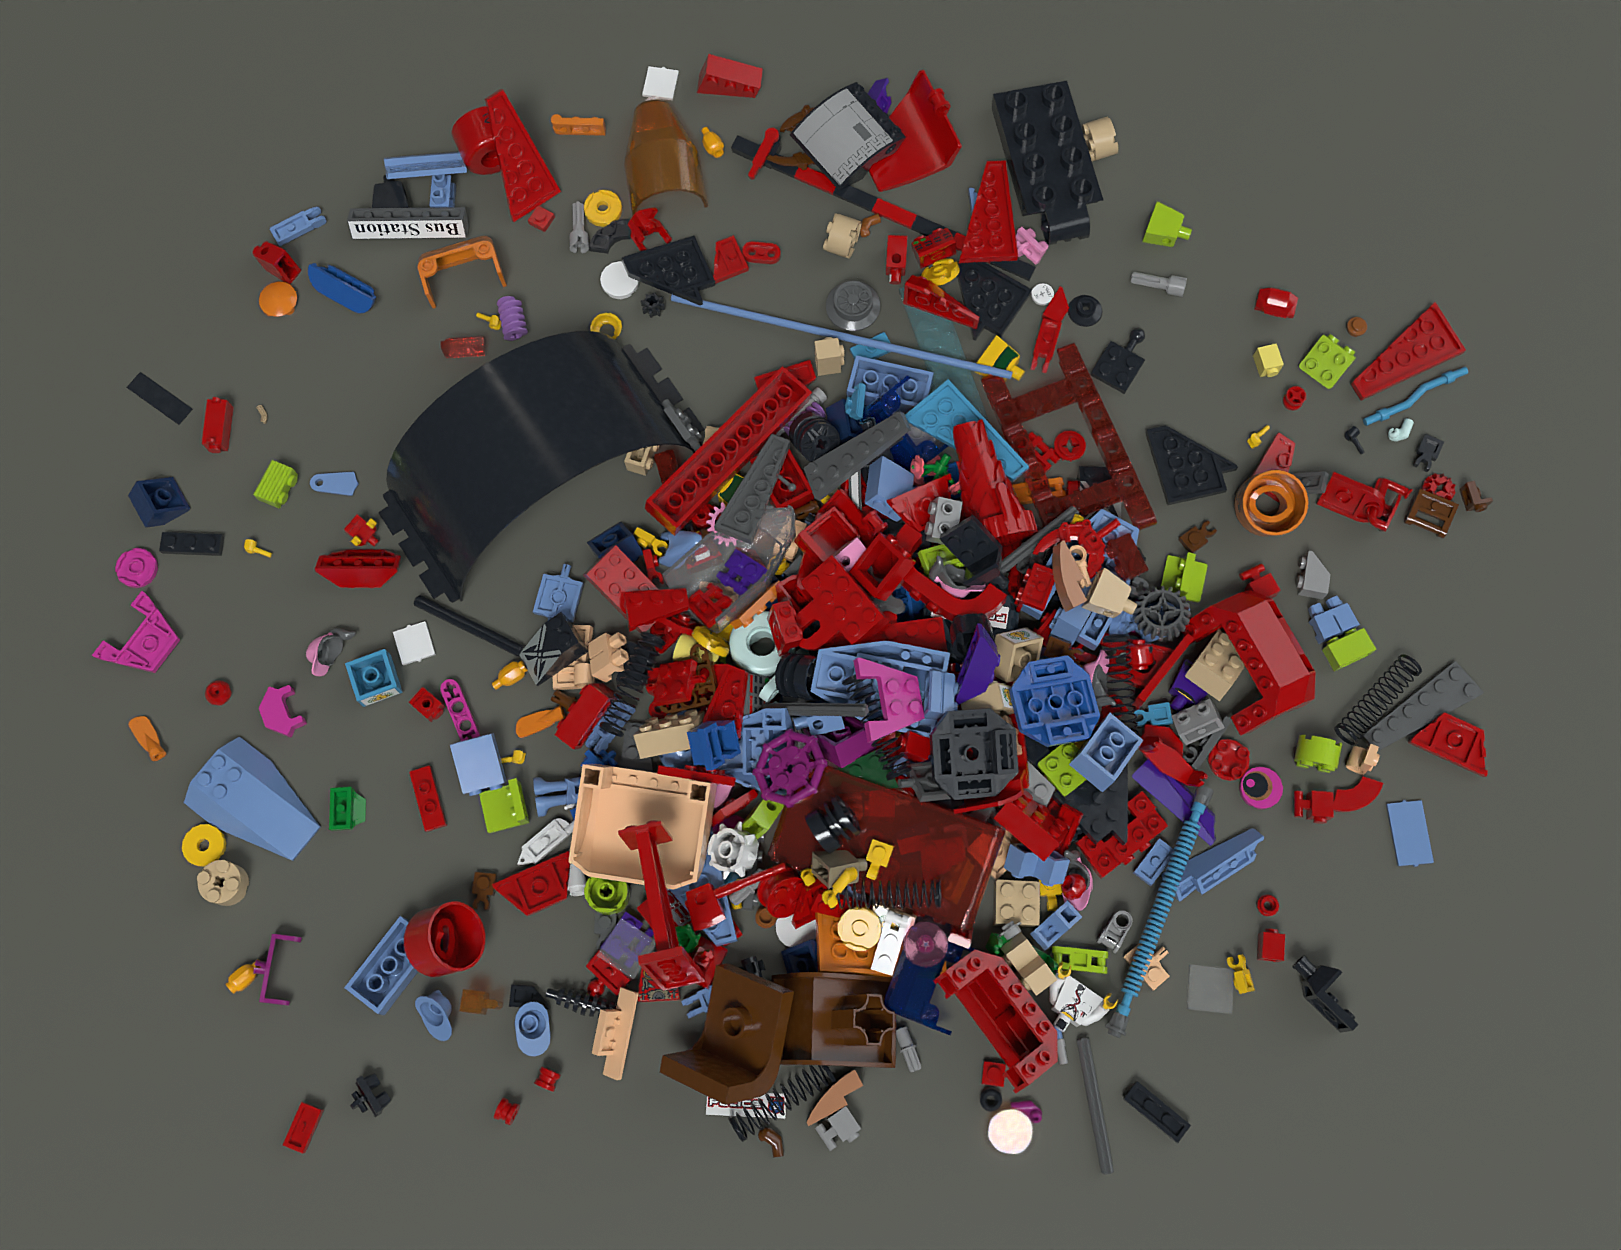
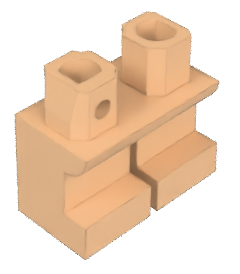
[588,632,629,682]

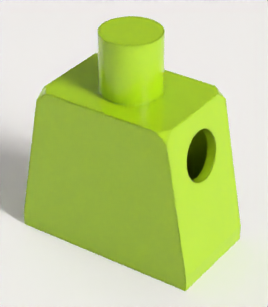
[1142,202,1192,247]
[742,795,784,840]

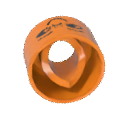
[1234,470,1308,537]

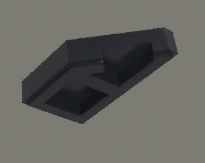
[509,984,550,1010]

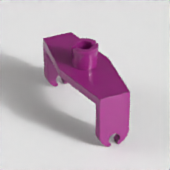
[253,934,302,1006]

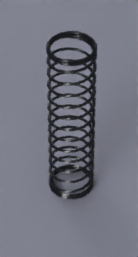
[598,631,666,737]
[1103,634,1139,736]
[1334,654,1422,745]
[842,674,913,781]
[829,879,941,910]
[728,1065,836,1142]

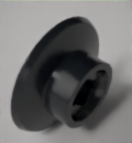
[1068,295,1103,327]

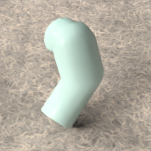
[1388,419,1414,442]

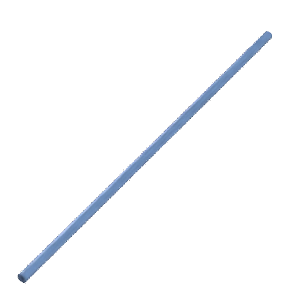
[671,295,1013,379]

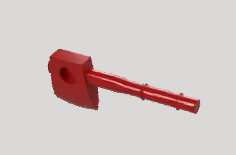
[685,862,788,931]

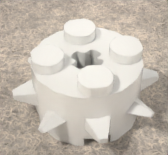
[707,821,759,879]

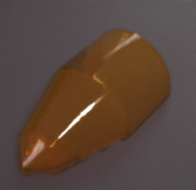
[624,96,708,216]

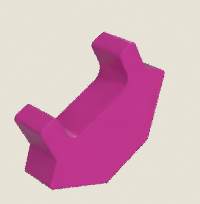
[259,685,307,738]

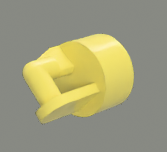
[672,634,719,665]

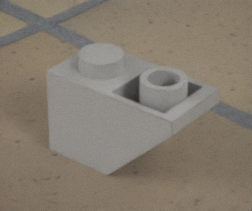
[1296,551,1331,600]

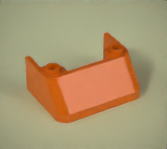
[418,236,506,309]

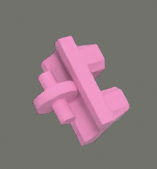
[1016,227,1049,265]

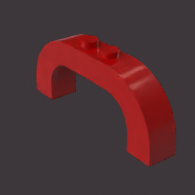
[892,523,1007,621]

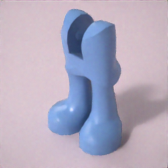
[533,777,581,817]

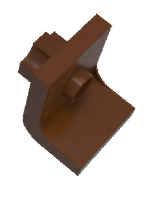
[659,963,794,1105]
[771,972,896,1068]

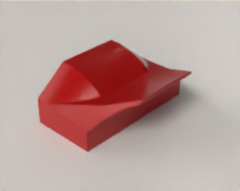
[1254,288,1298,319]

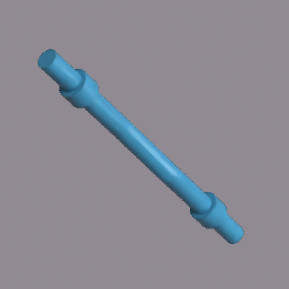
[1363,367,1468,426]

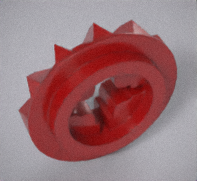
[1054,431,1086,462]
[1422,473,1456,501]

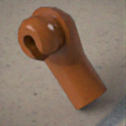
[860,214,881,238]

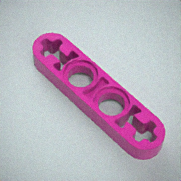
[440,679,481,741]

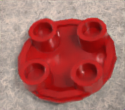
[1208,739,1250,781]

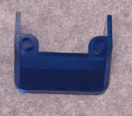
[858,375,948,472]
[884,927,979,1036]

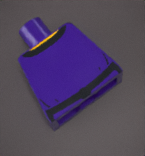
[1169,659,1208,712]

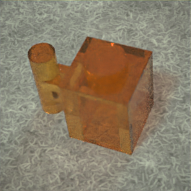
[459,989,503,1015]

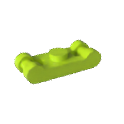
[1052,946,1108,974]

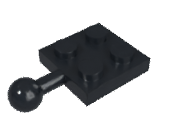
[1091,328,1145,394]

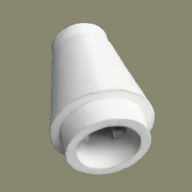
[567,864,587,896]

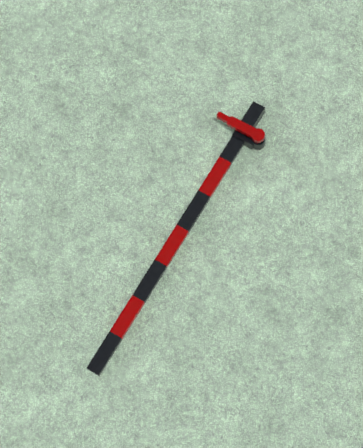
[731,127,1036,281]

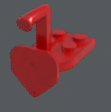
[1317,472,1413,532]

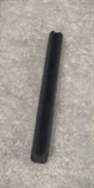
[413,595,524,656]

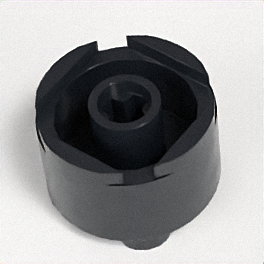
[949,613,995,661]

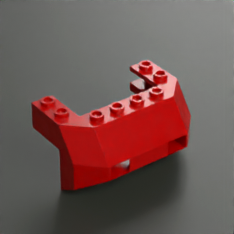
[1182,590,1316,736]
[933,950,1058,1094]

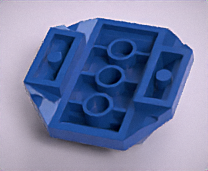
[1009,655,1100,747]

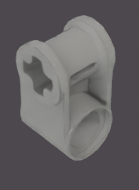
[1096,911,1133,954]

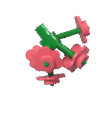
[910,453,961,495]

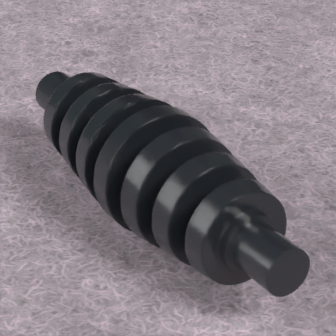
[546,987,617,1018]

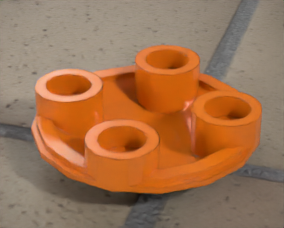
[259,281,297,317]

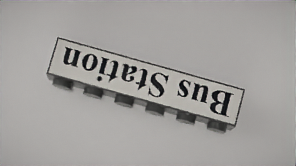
[347,207,469,240]

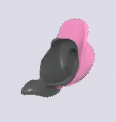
[929,556,986,599]
[306,628,356,676]
[1082,650,1116,707]
[1062,850,1093,911]

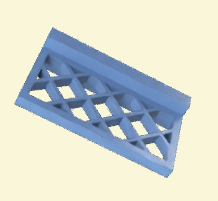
[384,152,467,179]

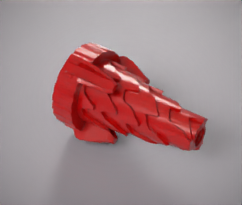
[953,419,1038,547]

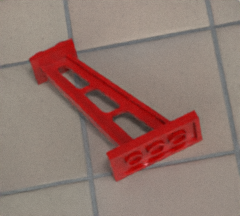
[1033,609,1194,710]
[618,820,705,991]

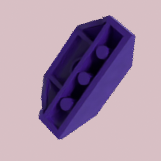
[954,623,1001,705]

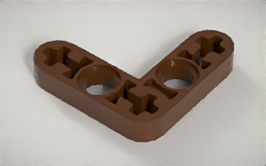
[659,644,718,714]

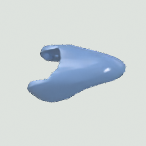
[658,531,702,567]

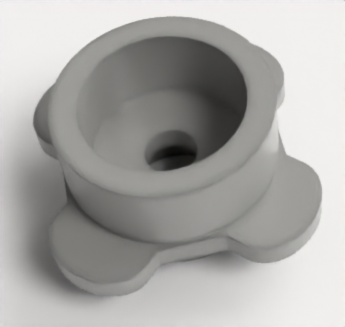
[999,921,1022,941]

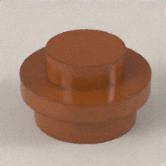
[1347,317,1367,337]
[755,907,777,929]

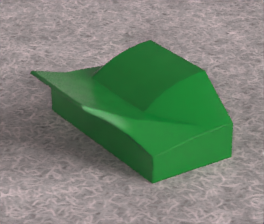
[329,787,366,831]

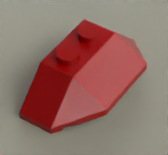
[315,550,401,588]

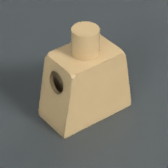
[1082,568,1137,618]

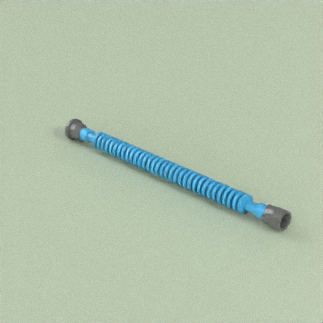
[1105,786,1214,1038]

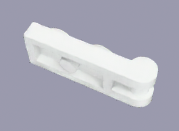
[871,910,910,976]

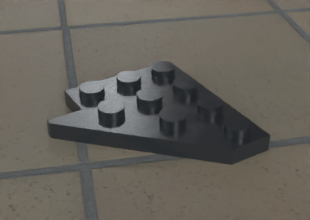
[622,236,715,306]
[957,262,1032,341]
[1052,763,1128,845]

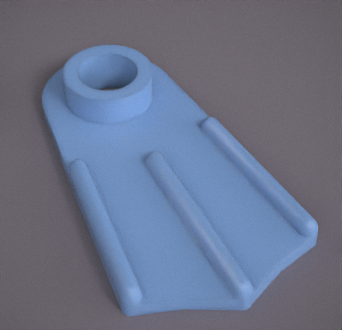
[310,472,359,496]

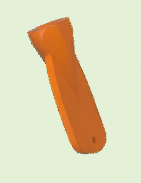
[516,705,566,738]
[128,716,166,761]

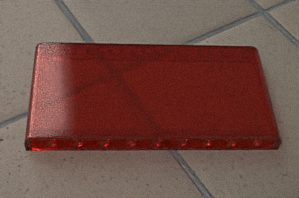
[768,759,1006,933]

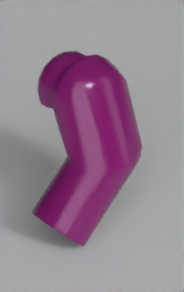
[1010,1100,1042,1123]

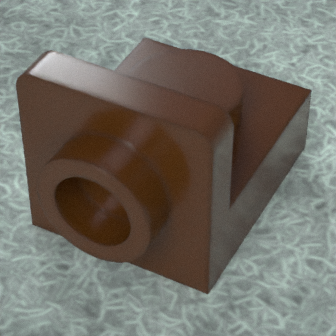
[1459,481,1493,512]

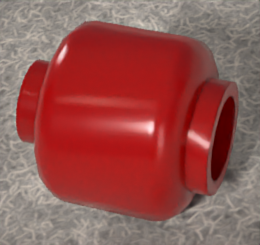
[1125,639,1153,670]

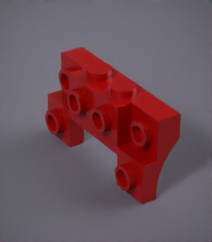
[1075,791,1168,879]

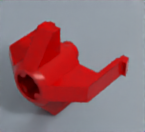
[627,207,672,251]

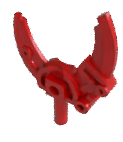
[1033,518,1121,579]

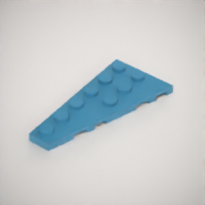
[905,379,1029,482]

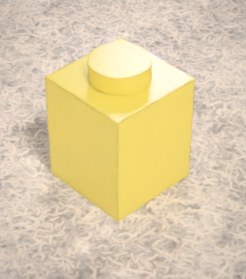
[1253,343,1284,377]

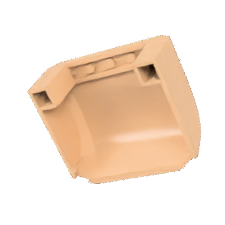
[568,764,717,889]

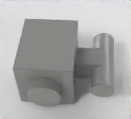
[815,1106,861,1151]

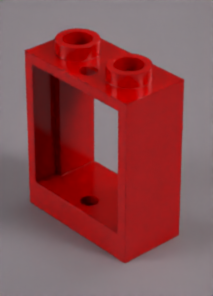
[794,506,861,567]
[849,533,916,601]

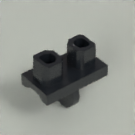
[350,1073,391,1117]

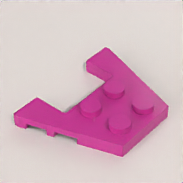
[92,591,180,673]
[853,658,925,743]

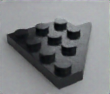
[1145,425,1238,506]

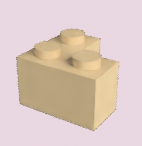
[1000,932,1058,996]

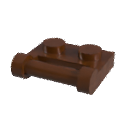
[1404,489,1459,538]

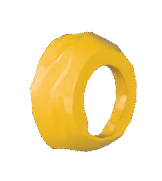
[590,313,622,339]

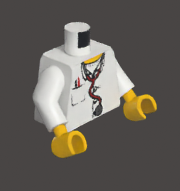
[1049,962,1118,1032]

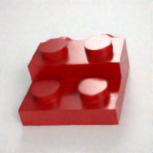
[767,600,803,657]

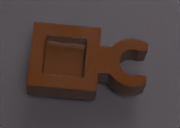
[1178,521,1217,553]
[1044,635,1084,665]
[472,872,497,911]

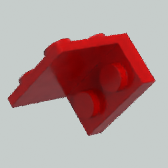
[1014,563,1055,613]

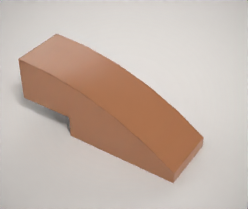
[1052,541,1087,612]
[806,1070,863,1126]

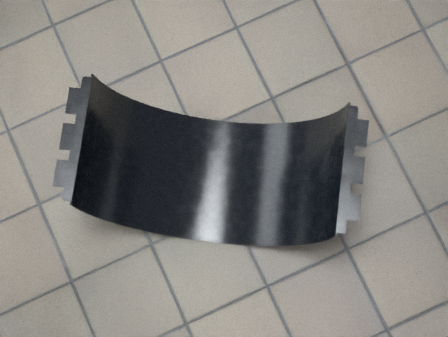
[378,331,705,603]

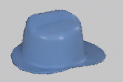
[415,990,452,1041]
[514,1002,550,1056]

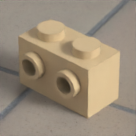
[814,337,844,376]
[624,445,660,476]

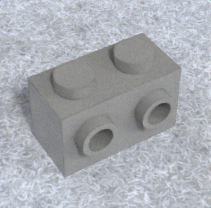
[925,497,962,545]
[1172,698,1225,745]

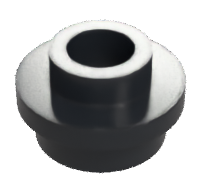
[980,1089,1002,1112]

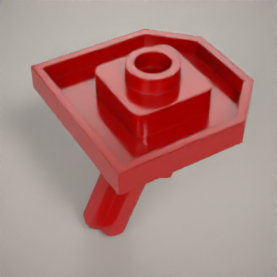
[655,613,703,654]
[688,937,728,989]

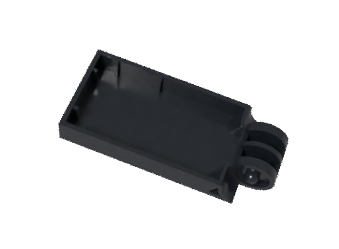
[992,81,1103,245]

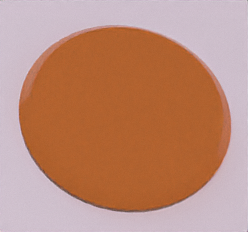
[988,1109,1033,1154]

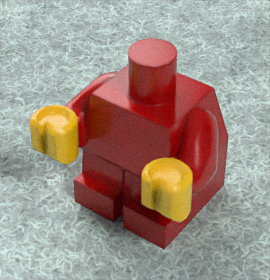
[344,514,379,547]

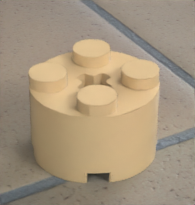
[1082,116,1118,161]
[823,214,861,259]
[197,860,249,906]

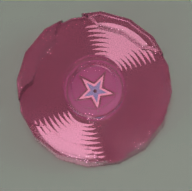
[903,922,948,967]

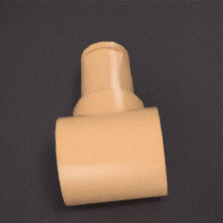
[1069,545,1092,589]

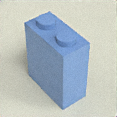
[865,456,914,522]
[450,732,507,796]

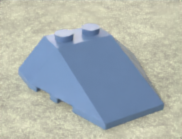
[716,708,795,795]

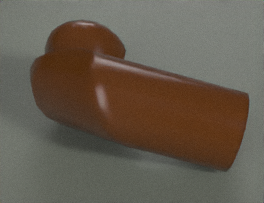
[758,1127,784,1158]

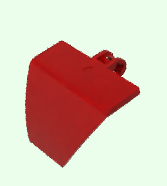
[869,70,962,192]
[795,489,893,603]

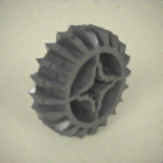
[1133,585,1191,641]

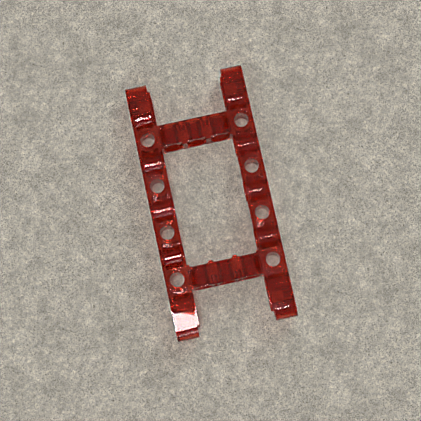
[981,343,1157,548]

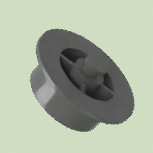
[826,281,880,331]

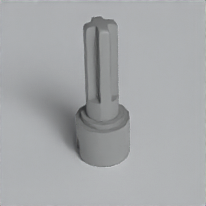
[569,201,589,254]
[1131,272,1187,297]

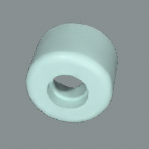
[729,611,796,679]

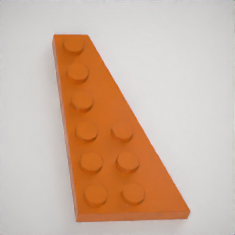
[815,912,947,979]

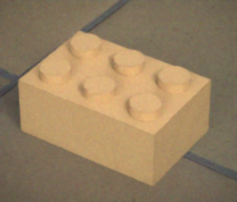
[1185,630,1245,701]
[633,709,705,759]

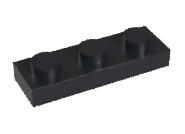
[159,532,224,556]
[1123,1081,1191,1143]

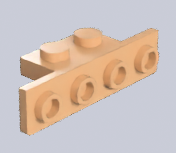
[592,987,638,1080]

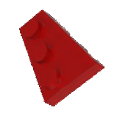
[624,588,689,632]

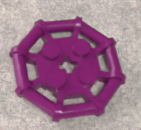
[752,729,828,808]

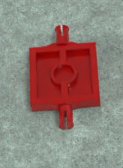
[646,659,706,706]

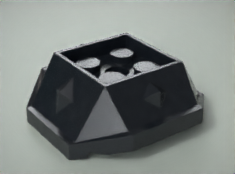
[929,708,1019,800]

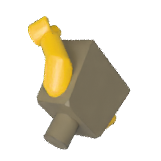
[801,850,867,908]

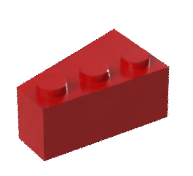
[697,54,763,98]
[554,683,622,750]

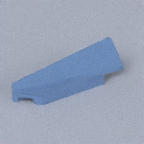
[1161,828,1264,902]

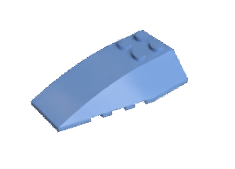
[184,737,321,861]

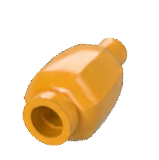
[701,127,724,158]
[492,661,528,690]
[225,959,261,994]

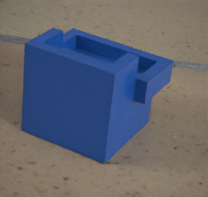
[687,720,741,770]

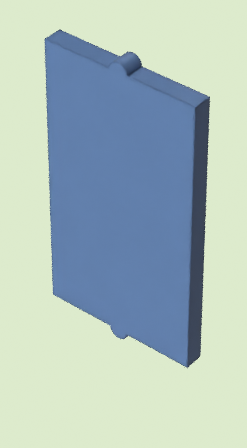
[1386,800,1434,867]

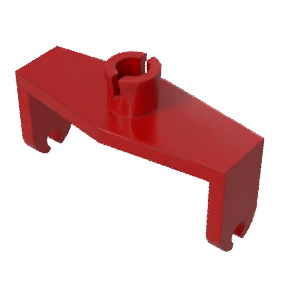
[1139,736,1208,787]

